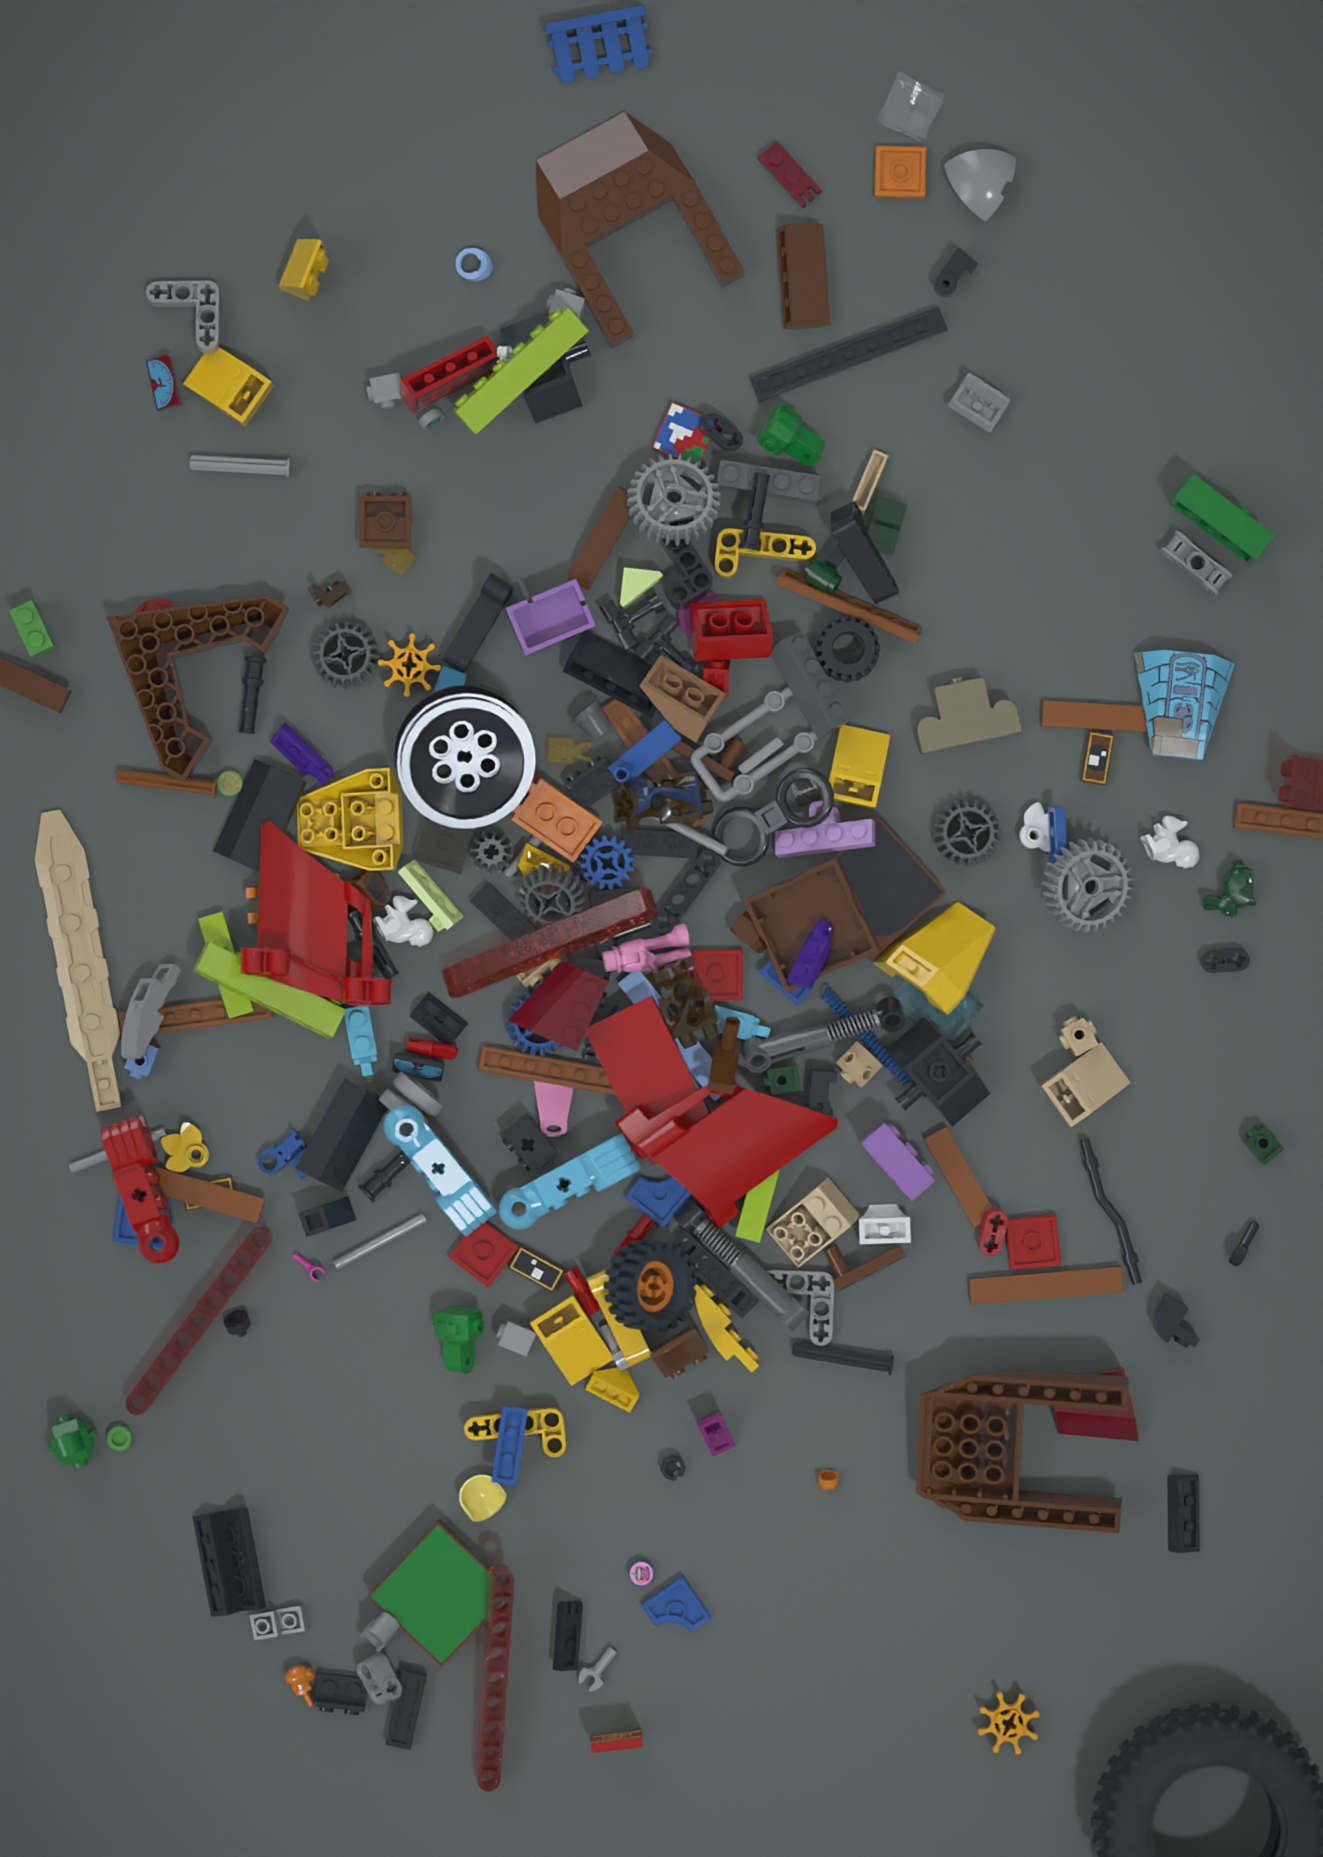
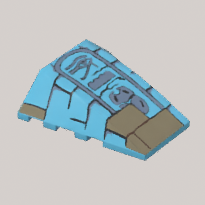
[1134,650,1235,760]

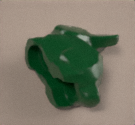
[1203,860,1256,918]

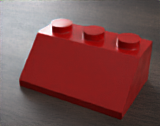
[690,599,774,661]

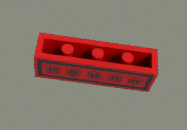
[399,335,499,414]

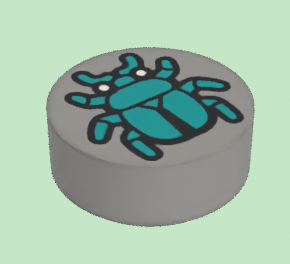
[419,408,445,431]

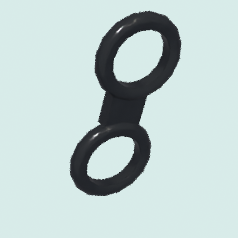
[713,768,834,867]

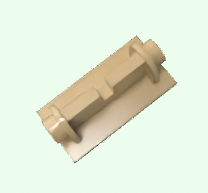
[516,943,569,992]

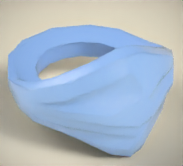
[456,248,493,282]

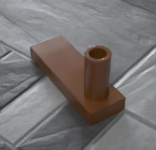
[670,737,745,783]
[707,1017,742,1094]
[824,1245,906,1292]

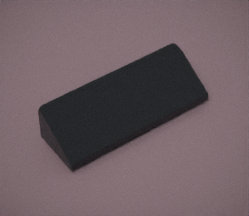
[1167,1475,1200,1553]

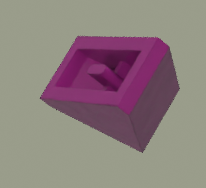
[696,1410,735,1457]

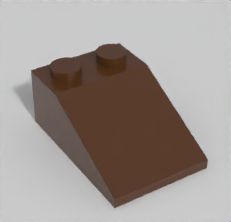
[650,1324,709,1379]

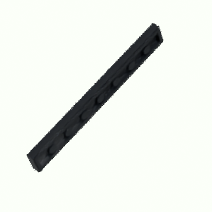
[750,306,948,403]

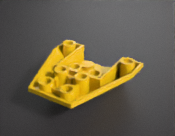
[297,768,404,871]
[873,902,996,1015]

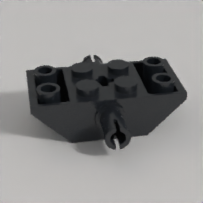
[500,312,591,424]
[886,1017,991,1127]

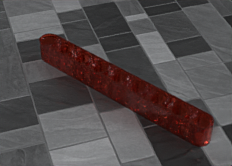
[442,888,658,998]
[126,1227,273,1415]
[474,1564,515,1792]

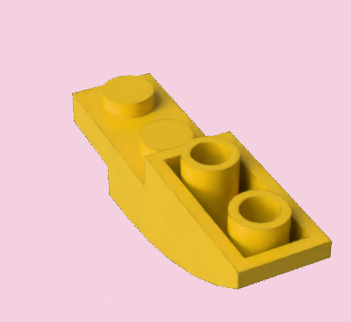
[693,1284,759,1373]

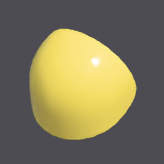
[459,1475,506,1522]

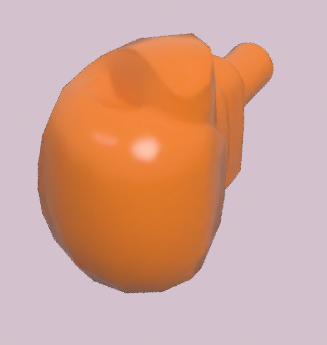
[284,1664,314,1707]

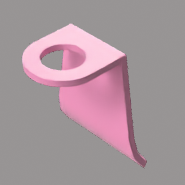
[534,1081,574,1137]

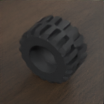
[816,617,880,682]

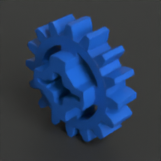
[580,834,635,890]

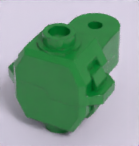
[757,403,825,466]
[432,1306,485,1374]
[47,1413,98,1469]

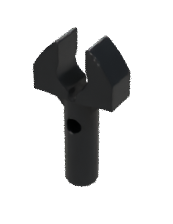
[1228,1222,1259,1267]

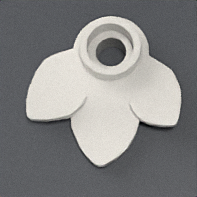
[1019,802,1050,852]

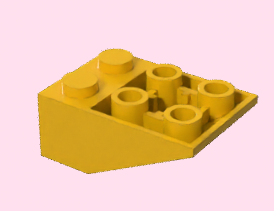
[279,239,330,301]
[183,347,274,427]
[829,725,890,809]
[530,1294,614,1386]

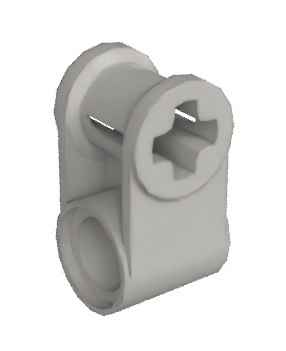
[359,1612,399,1653]
[356,1652,402,1705]

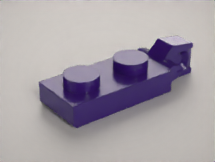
[270,722,335,785]
[787,919,834,989]

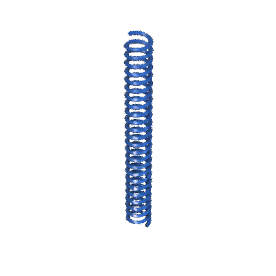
[822,987,912,1085]

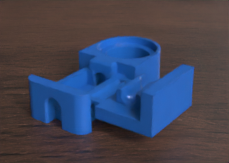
[258,1129,307,1179]

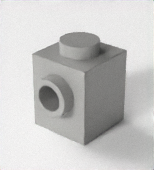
[546,288,586,320]
[366,372,404,409]
[496,1320,536,1357]

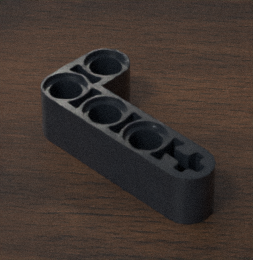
[830,501,899,604]
[655,522,713,610]
[442,573,514,673]

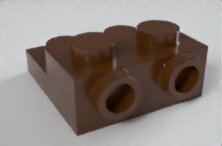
[359,492,412,548]

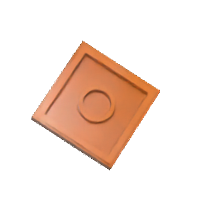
[874,146,926,199]

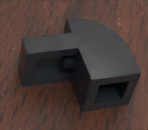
[1153,1294,1200,1348]

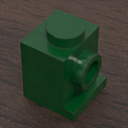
[763,1065,801,1095]
[1242,1125,1284,1165]

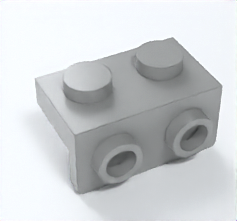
[948,373,1011,433]

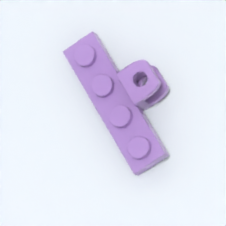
[775,801,875,858]

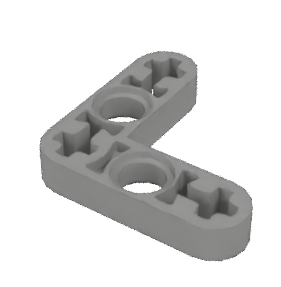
[146,281,220,354]
[766,1270,834,1346]

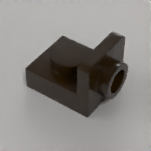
[311,581,352,610]

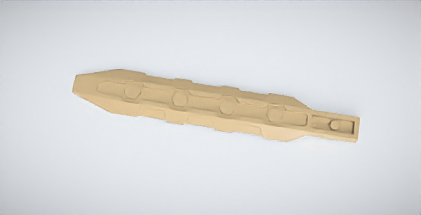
[35,809,123,1112]

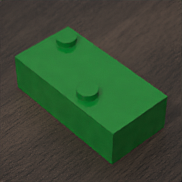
[1169,474,1275,565]

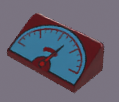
[146,354,182,411]

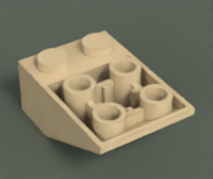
[1039,1042,1130,1127]
[766,1177,861,1268]

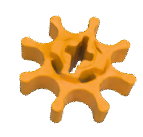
[378,634,441,698]
[977,1691,1040,1754]

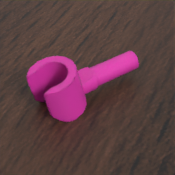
[293,1253,325,1282]

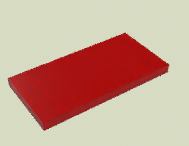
[586,995,711,1166]

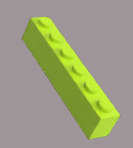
[452,307,589,434]
[193,941,346,1039]

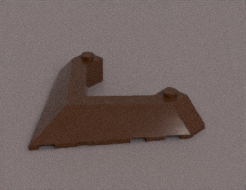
[106,595,290,782]

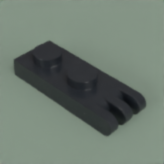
[553,1600,583,1671]

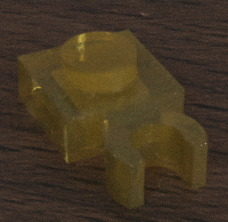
[371,548,417,577]
[548,738,592,764]

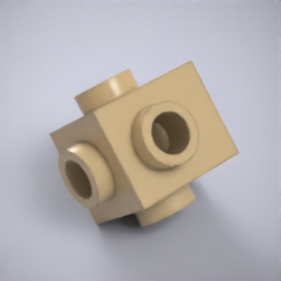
[1058,1016,1099,1057]
[836,1041,882,1088]

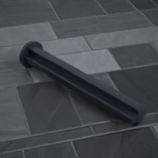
[792,1342,894,1375]

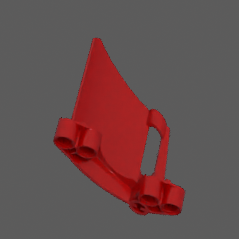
[240,821,392,1007]
[614,1084,838,1229]

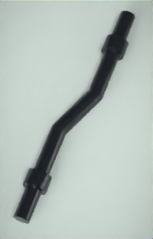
[1080,1138,1142,1285]

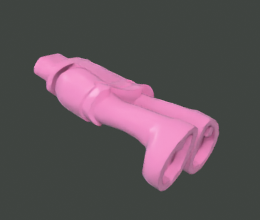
[602,923,693,973]

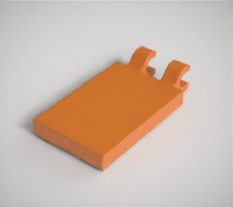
[511,777,603,863]

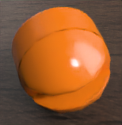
[818,1470,839,1491]

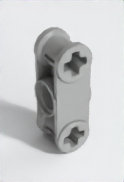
[1160,530,1233,596]

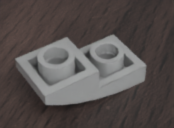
[250,1604,308,1640]

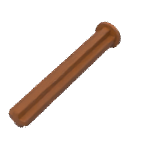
[116,769,218,799]

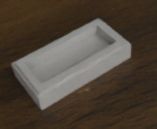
[738,737,784,774]

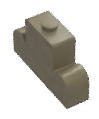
[916,677,1022,754]

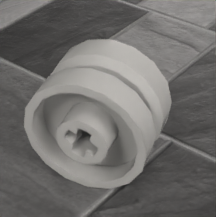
[379,1071,444,1127]

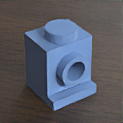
[124,1044,161,1080]

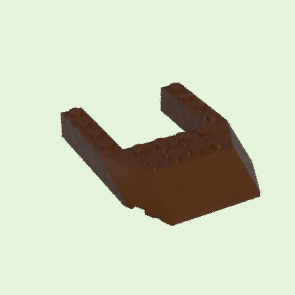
[536,112,744,349]
[916,1369,1129,1533]

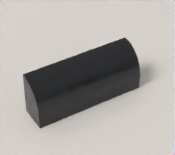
[563,630,658,718]

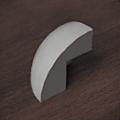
[944,149,1016,221]

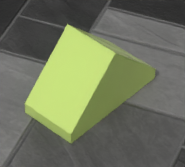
[620,567,663,609]

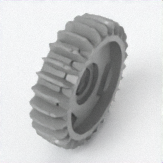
[627,453,721,546]
[1041,838,1134,933]

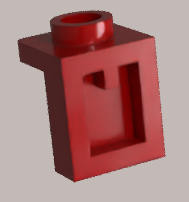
[703,660,731,698]

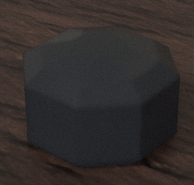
[660,1455,686,1481]

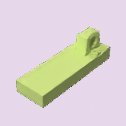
[398,859,464,932]

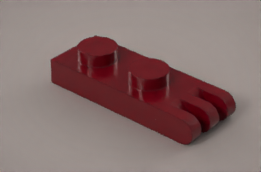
[758,141,822,209]

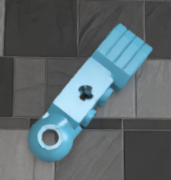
[383,1105,497,1236]
[498,1133,641,1230]

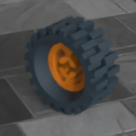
[603,1240,697,1333]

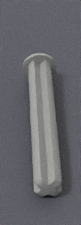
[189,455,291,478]

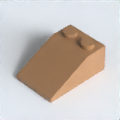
[640,655,726,742]

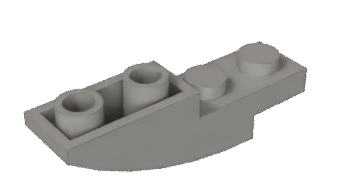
[121,964,181,1059]

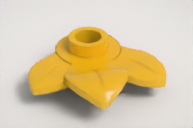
[161,1122,209,1172]

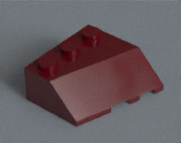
[508,961,608,1052]
[1052,1367,1139,1441]

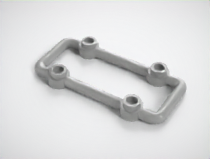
[691,686,818,802]

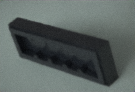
[621,829,698,859]
[470,883,543,953]
[385,1669,427,1750]

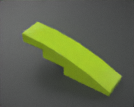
[198,911,254,1019]
[735,1169,780,1243]

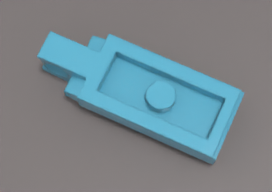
[715,1005,771,1040]
[344,1006,378,1077]

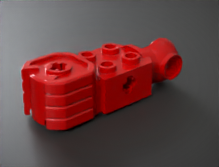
[100,1116,180,1264]

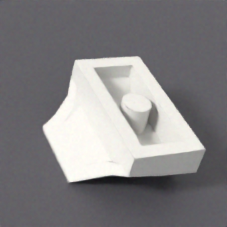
[859,1204,911,1244]

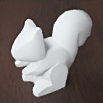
[1140,816,1200,869]
[373,896,433,947]

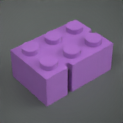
[505,579,596,655]
[859,1122,935,1201]

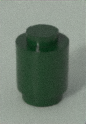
[803,559,843,594]

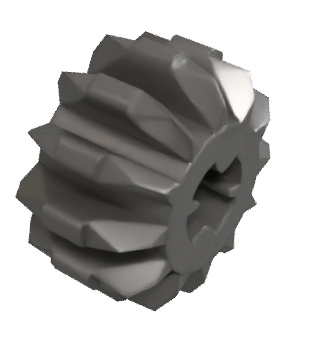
[470,831,513,874]

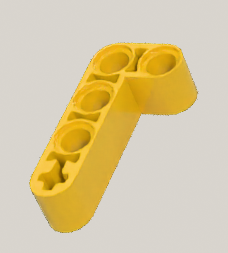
[715,528,816,579]
[586,1267,651,1367]
[464,1407,566,1457]

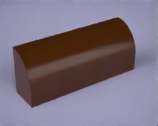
[776,224,830,329]

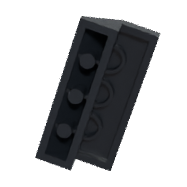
[213,759,307,872]
[296,1078,388,1192]
[192,1507,266,1617]

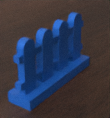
[544,5,653,83]

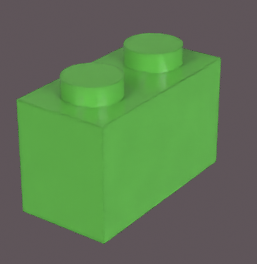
[9,600,57,659]

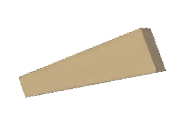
[852,449,889,515]

